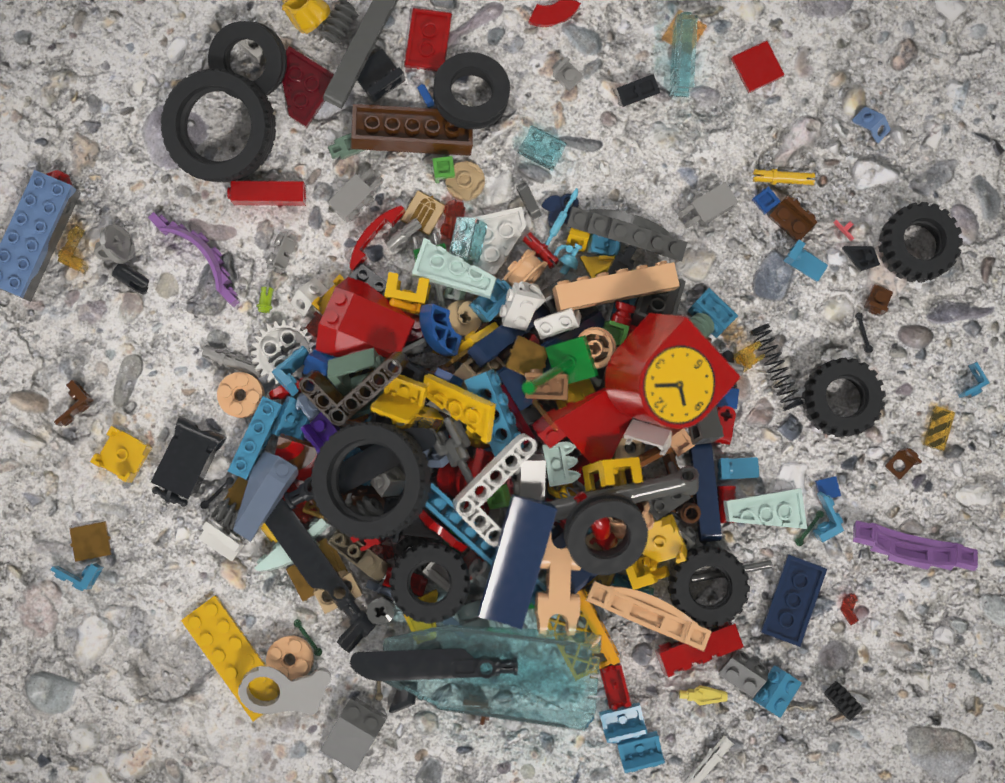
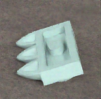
[542,442,581,487]

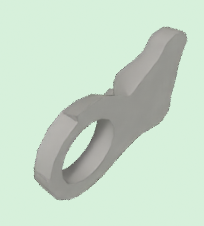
[238,666,331,715]

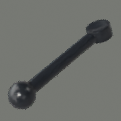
[855,312,873,353]
[200,477,234,509]

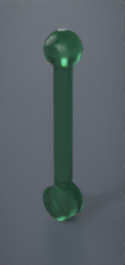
[795,510,824,546]
[294,619,322,656]

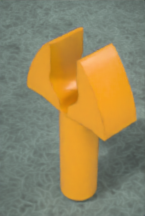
[389,298,422,314]

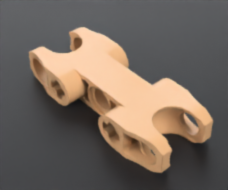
[534,533,581,635]

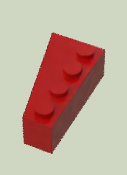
[655,621,744,678]

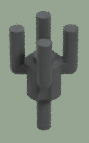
[429,417,474,484]

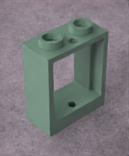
[327,348,385,396]

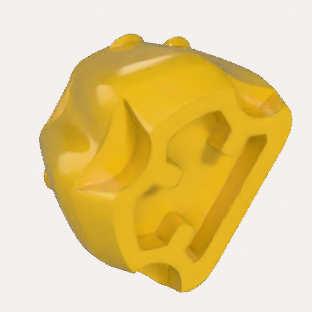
[282,0,331,34]

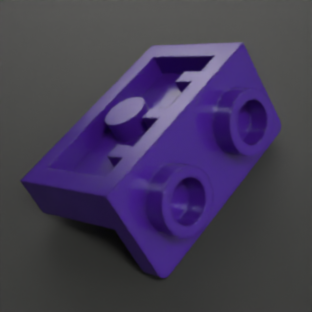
[300,412,341,453]

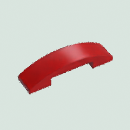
[349,206,405,272]

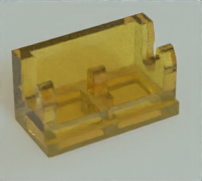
[734,341,765,373]

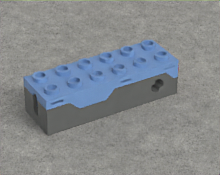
[0,170,81,302]

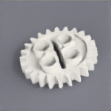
[251,320,316,386]

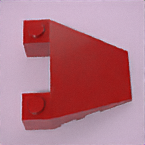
[532,388,632,486]

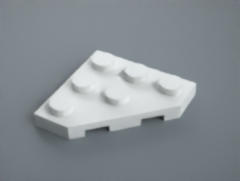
[463,207,526,276]

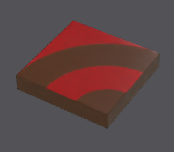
[275,433,317,481]

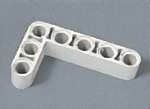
[453,434,537,546]

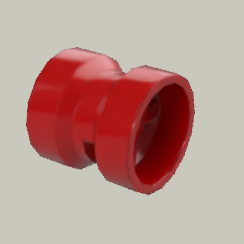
[611,301,636,326]

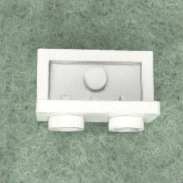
[499,282,540,331]
[534,308,582,339]
[199,520,244,561]

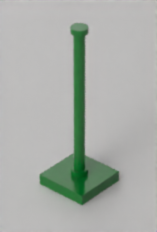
[522,335,598,395]

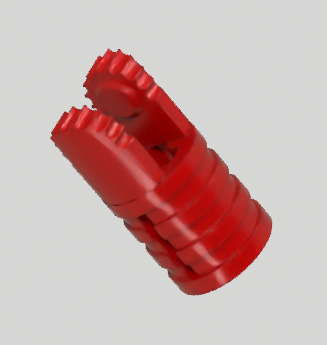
[717,486,736,523]

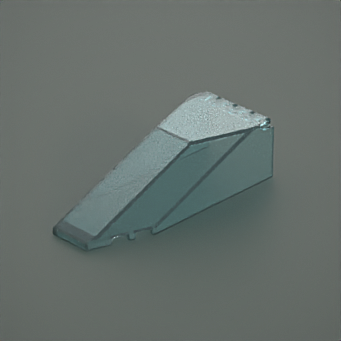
[382,625,602,731]

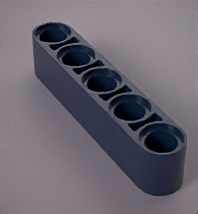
[467,304,551,368]
[689,443,722,543]

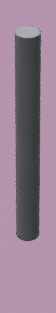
[691,560,772,583]

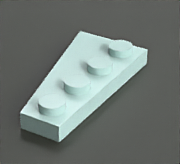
[412,238,496,299]
[723,488,807,529]

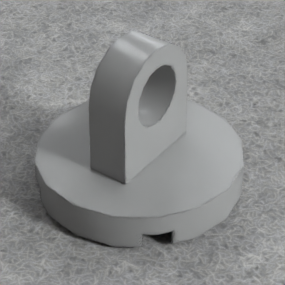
[94,224,135,264]

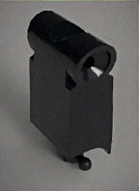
[151,416,227,507]

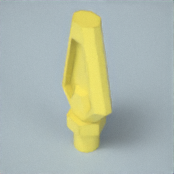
[679,685,728,706]

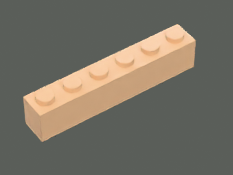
[552,261,680,312]

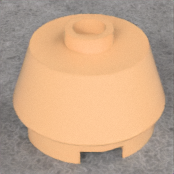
[578,327,616,368]

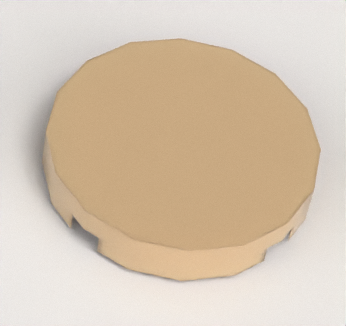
[445,161,485,201]

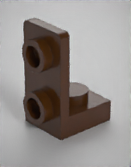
[54,380,93,426]

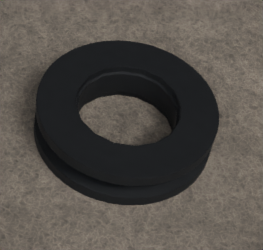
[208,21,287,99]
[433,52,510,129]
[564,493,648,575]

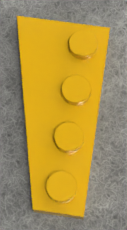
[424,373,496,444]

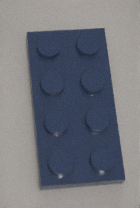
[760,554,827,647]

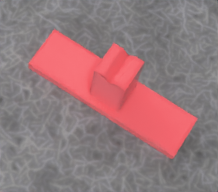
[833,219,854,241]

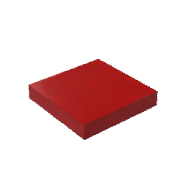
[731,40,785,94]

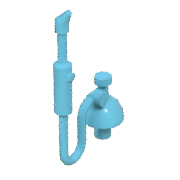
[538,188,582,275]

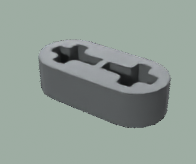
[516,182,542,220]

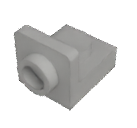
[553,57,584,92]

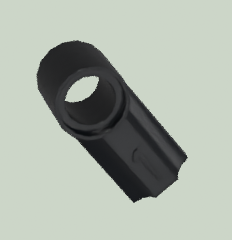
[336,610,377,654]

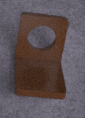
[885,448,922,479]

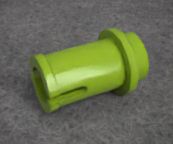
[256,287,274,313]

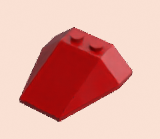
[316,277,415,358]

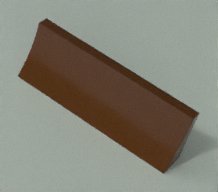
[351,104,473,156]

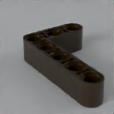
[299,351,408,426]

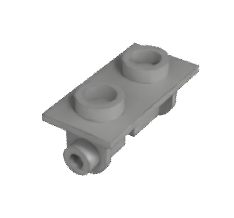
[266,231,297,274]

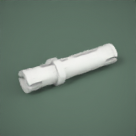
[683,735,734,783]

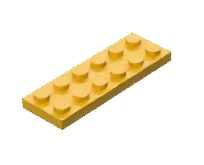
[181,595,280,722]

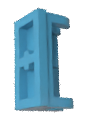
[469,278,512,322]

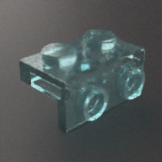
[517,125,567,171]
[449,217,487,263]

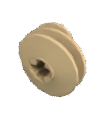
[446,300,481,337]

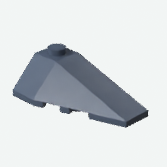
[233,451,298,542]

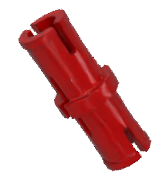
[522,232,559,269]

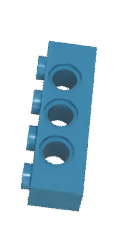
[464,369,524,457]
[228,396,283,480]

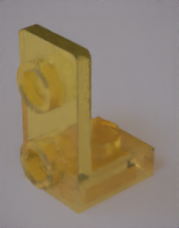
[57,225,89,274]

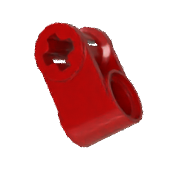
[715,405,736,445]

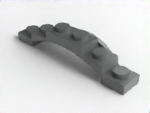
[566,207,688,261]

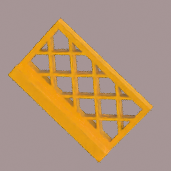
[548,587,621,680]

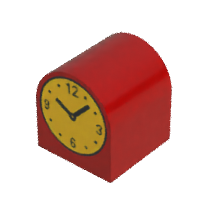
[605,313,741,429]

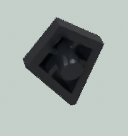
[842,246,880,272]
[389,682,418,713]

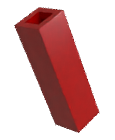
[227,181,306,206]

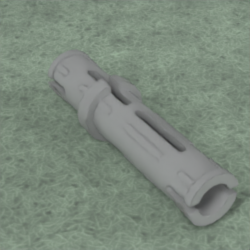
[202,345,262,378]

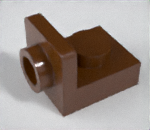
[864,284,893,316]

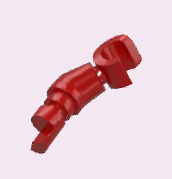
[574,491,618,550]

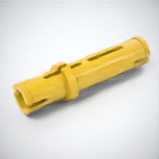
[753,169,815,186]

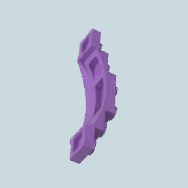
[148,212,240,307]
[853,520,978,571]

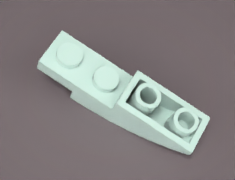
[254,518,330,572]

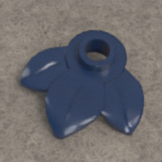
[541,194,579,229]

